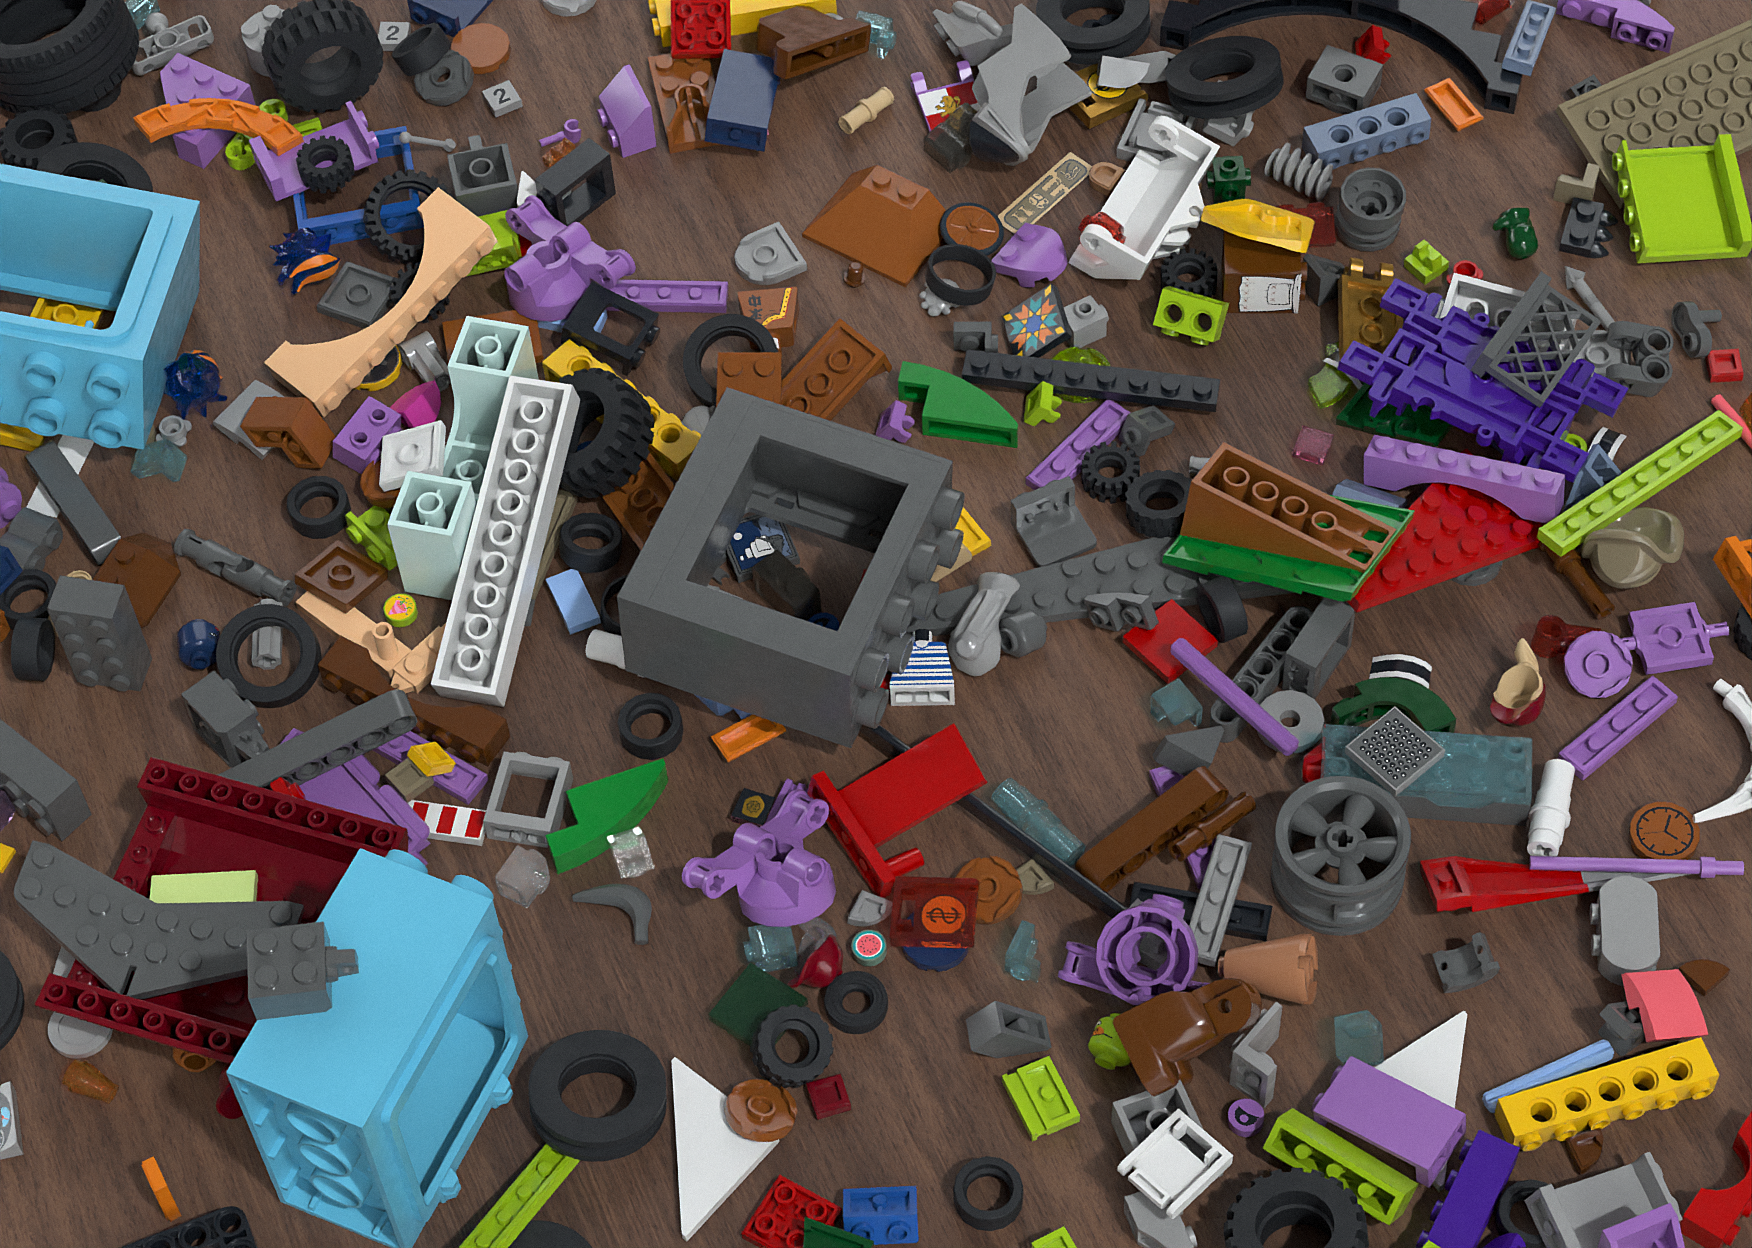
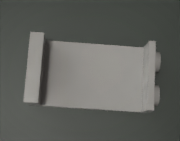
[1524,1152,1683,1248]

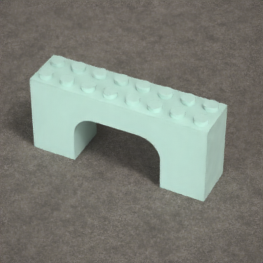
[387,316,539,600]

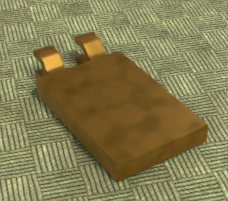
[1338,257,1403,361]

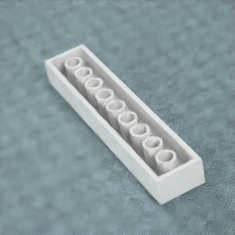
[431,376,581,707]

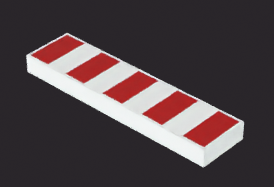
[408,800,486,846]

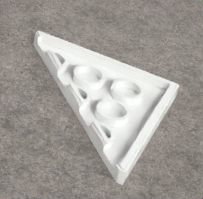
[1374,1011,1467,1192]
[671,1057,779,1242]

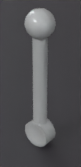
[399,132,456,152]

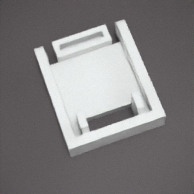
[1117,1108,1233,1219]

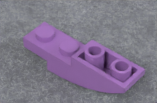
[1556,0,1675,53]

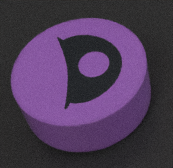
[1227,1099,1264,1137]

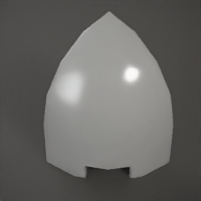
[1121,51,1176,83]
[1097,55,1150,88]

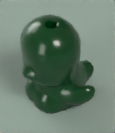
[1493,208,1539,259]

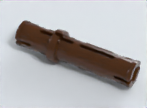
[1168,792,1256,862]

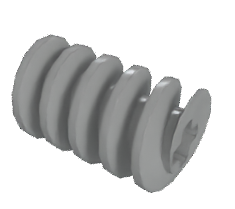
[1264,142,1333,202]

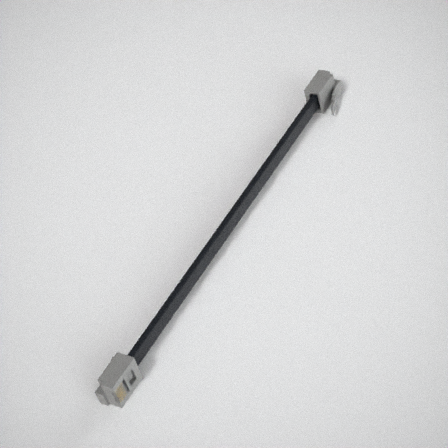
[707,584,1167,970]

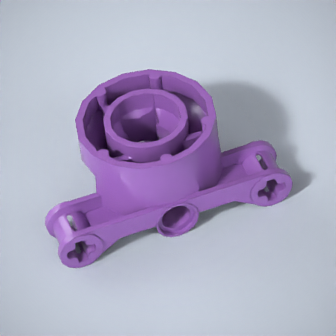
[504,195,636,322]
[682,789,836,927]
[1058,894,1210,1005]

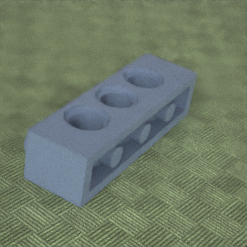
[1302,93,1431,170]

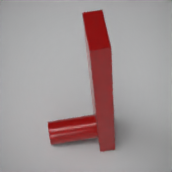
[807,770,924,898]

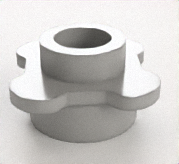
[156,415,192,447]

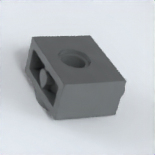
[1306,45,1383,114]

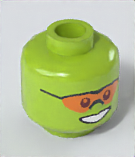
[1088,1013,1131,1070]

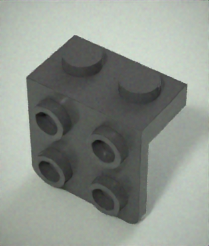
[1010,476,1097,567]

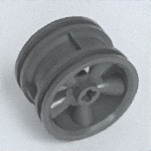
[1271,776,1411,936]

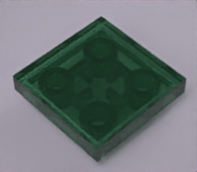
[708,963,808,1046]

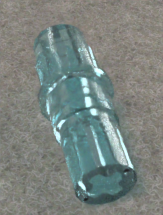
[991,778,1086,866]

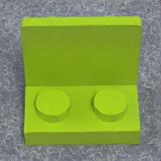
[467,210,522,276]

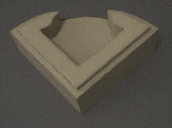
[1016,859,1054,895]

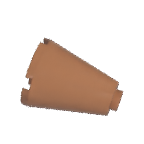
[1218,933,1318,1005]

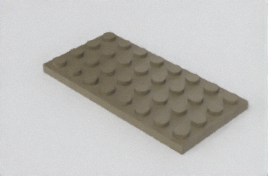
[1556,19,1752,209]

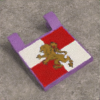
[911,60,981,144]

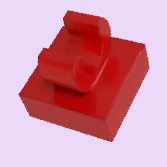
[1355,25,1391,64]

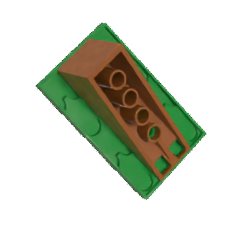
[1162,442,1415,602]

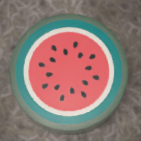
[851,930,887,966]

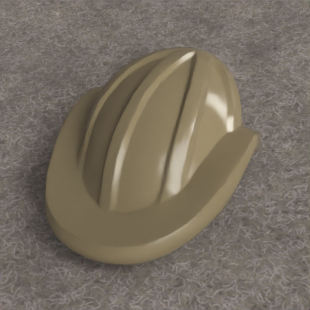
[1580,507,1684,589]

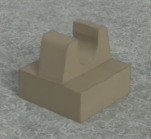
[385,758,434,803]

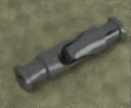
[174,528,297,607]

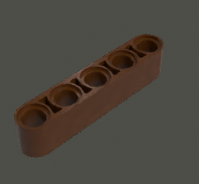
[1075,766,1229,893]

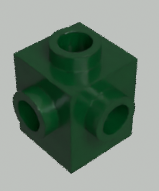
[1206,156,1251,204]

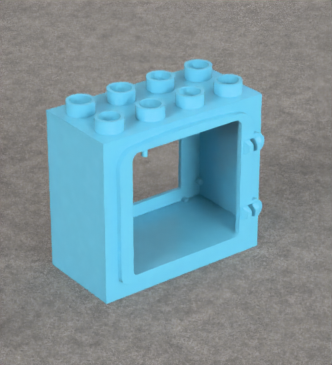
[0,164,200,450]
[226,848,528,1248]

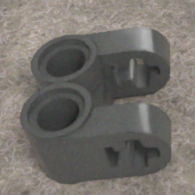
[1606,321,1674,397]

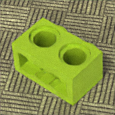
[1153,286,1229,345]

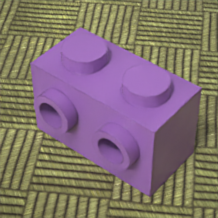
[333,396,403,474]

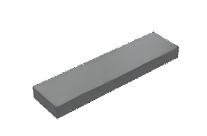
[1189,834,1252,967]

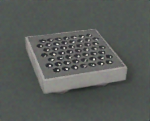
[1345,706,1445,797]

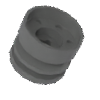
[1335,167,1406,252]

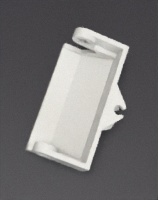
[1068,116,1220,280]

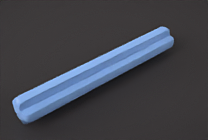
[1482,1039,1614,1113]

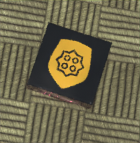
[731,788,776,827]

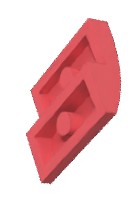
[1621,969,1708,1042]

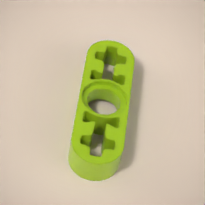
[225,99,288,170]

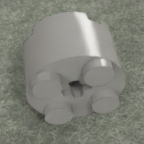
[241,5,285,77]

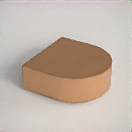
[1089,162,1125,197]

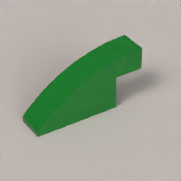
[898,361,1018,448]
[546,758,668,874]

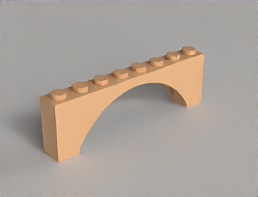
[264,187,498,418]

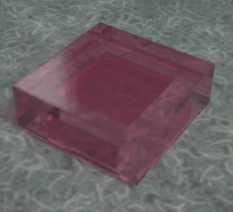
[1292,425,1334,465]

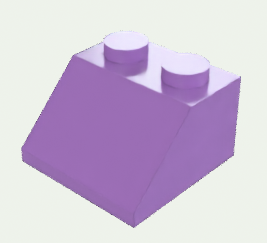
[597,64,656,158]

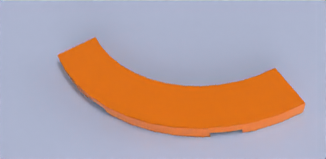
[133,98,304,156]

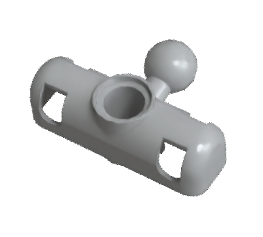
[131,12,214,76]

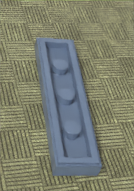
[1501,0,1556,77]

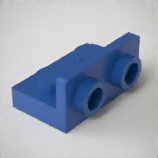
[843,1186,919,1245]

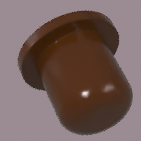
[843,262,865,287]

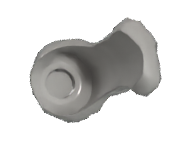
[948,572,1020,676]

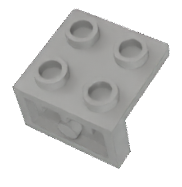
[1229,1002,1283,1108]

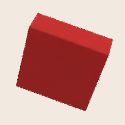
[1705,349,1744,383]

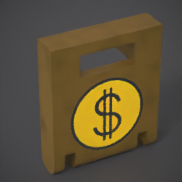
[1069,64,1148,129]

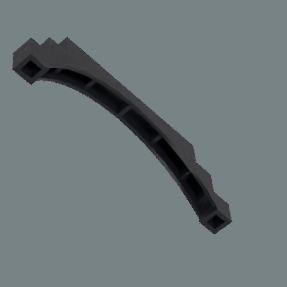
[1160,0,1523,114]

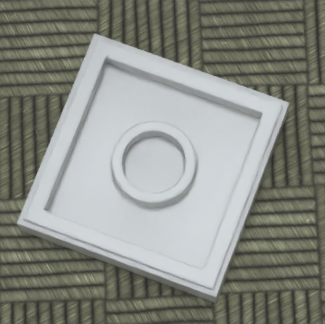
[379,420,446,492]

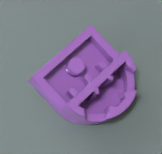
[991,223,1068,287]

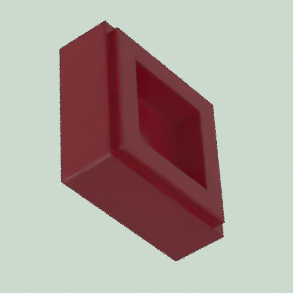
[806,1074,851,1120]

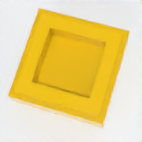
[407,742,456,777]

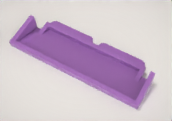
[281,728,431,866]

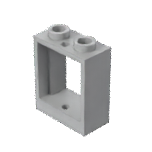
[483,752,573,848]

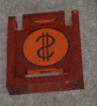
[889,876,980,948]

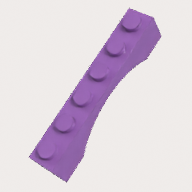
[1364,435,1565,524]

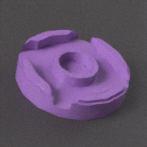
[1564,631,1632,698]

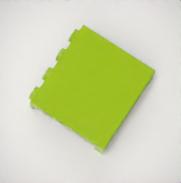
[1612,134,1752,263]

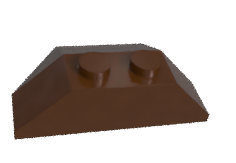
[92,533,181,628]

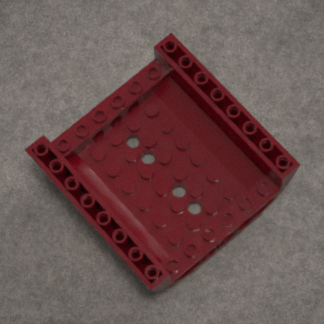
[34,757,408,1064]

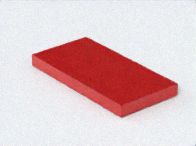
[838,723,988,848]

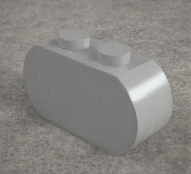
[1590,876,1660,986]

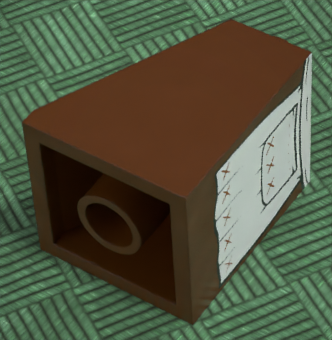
[1221,230,1307,313]

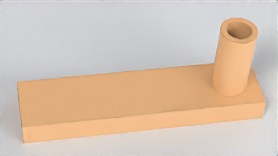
[296,591,412,679]

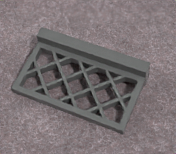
[1471,271,1601,408]

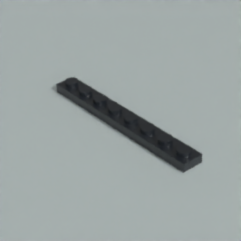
[962,350,1220,412]

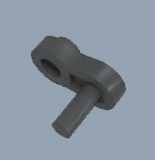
[1671,301,1722,358]

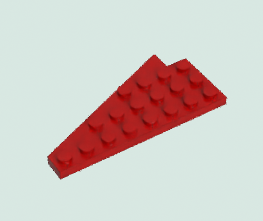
[1347,449,1546,613]

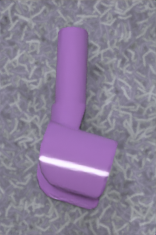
[539,119,581,147]

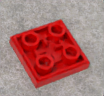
[671,0,731,59]
[1123,599,1218,684]
[741,1175,843,1248]

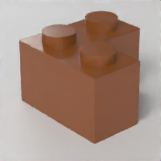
[240,396,336,468]

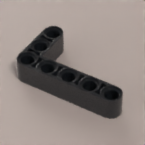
[121,1206,258,1248]

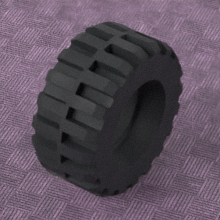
[262,0,384,113]
[559,368,654,498]
[1224,1168,1369,1248]

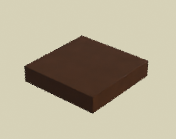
[295,540,388,614]

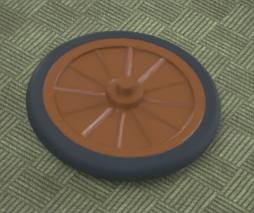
[940,202,1004,255]

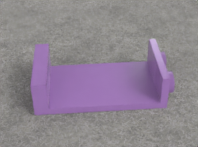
[249,101,379,201]
[1311,1056,1466,1188]

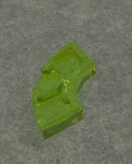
[1308,342,1353,409]

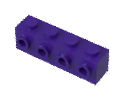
[1415,1130,1520,1248]

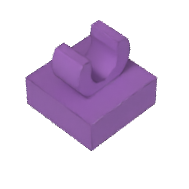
[875,400,915,443]

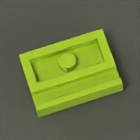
[1002,1056,1080,1142]

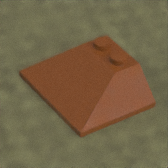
[802,165,946,288]

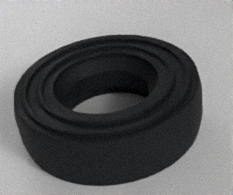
[824,971,888,1034]

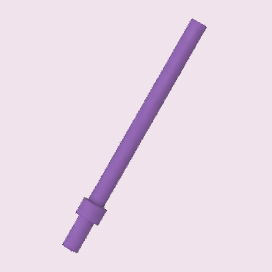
[1529,856,1744,878]

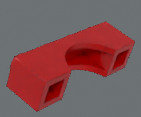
[1680,1111,1752,1248]

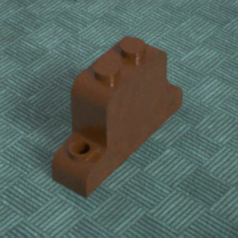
[756,6,872,80]

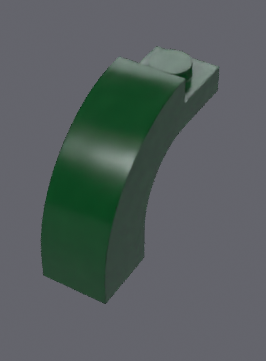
[1330,677,1457,743]

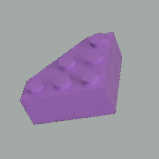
[160,53,255,169]

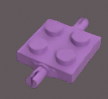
[1620,602,1729,675]

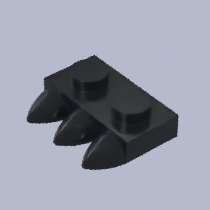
[1559,197,1618,259]

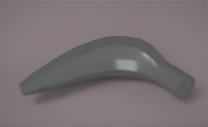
[572,884,652,945]

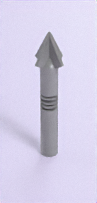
[1565,266,1615,331]

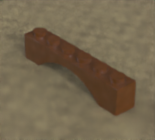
[318,636,510,767]

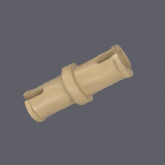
[838,87,894,134]

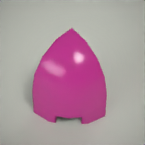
[390,380,441,428]

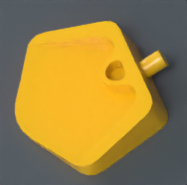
[1200,199,1314,253]

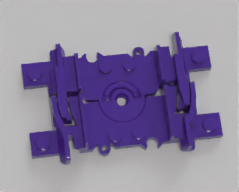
[1337,278,1629,483]

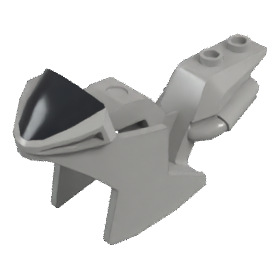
[932,1,1092,166]

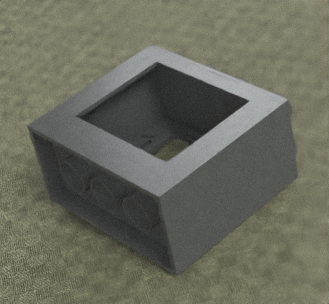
[617,387,965,748]

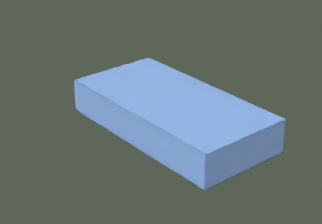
[546,569,601,635]

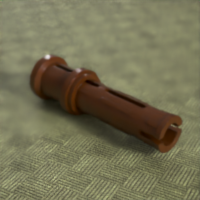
[1538,541,1615,620]

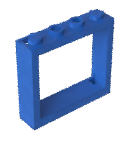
[293,126,424,250]

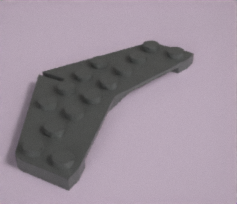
[14,840,305,1000]

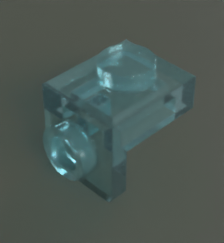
[855,10,897,59]
[130,439,187,482]

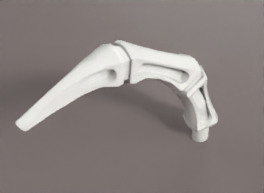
[1693,679,1752,823]

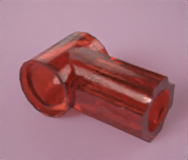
[1531,615,1601,658]

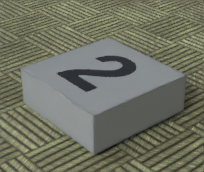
[378,22,411,51]
[482,80,523,118]

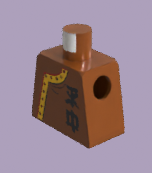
[738,287,799,352]

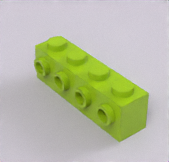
[1263,1108,1418,1225]

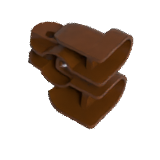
[1113,978,1262,1097]

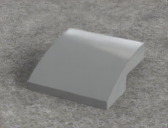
[213,380,284,460]

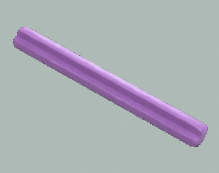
[1170,638,1299,756]

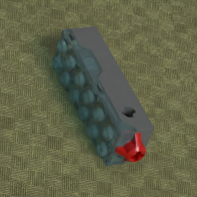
[1302,724,1532,826]

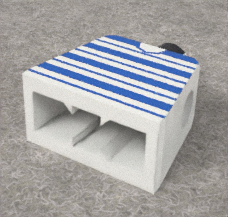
[890,629,955,706]

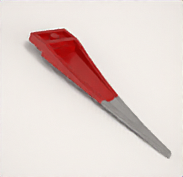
[1420,856,1690,912]

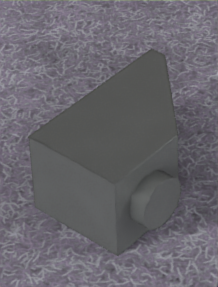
[966,1001,1052,1058]

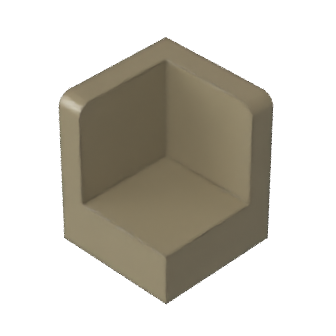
[1553,163,1600,205]

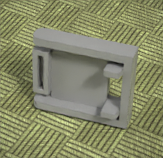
[1117,98,1198,162]

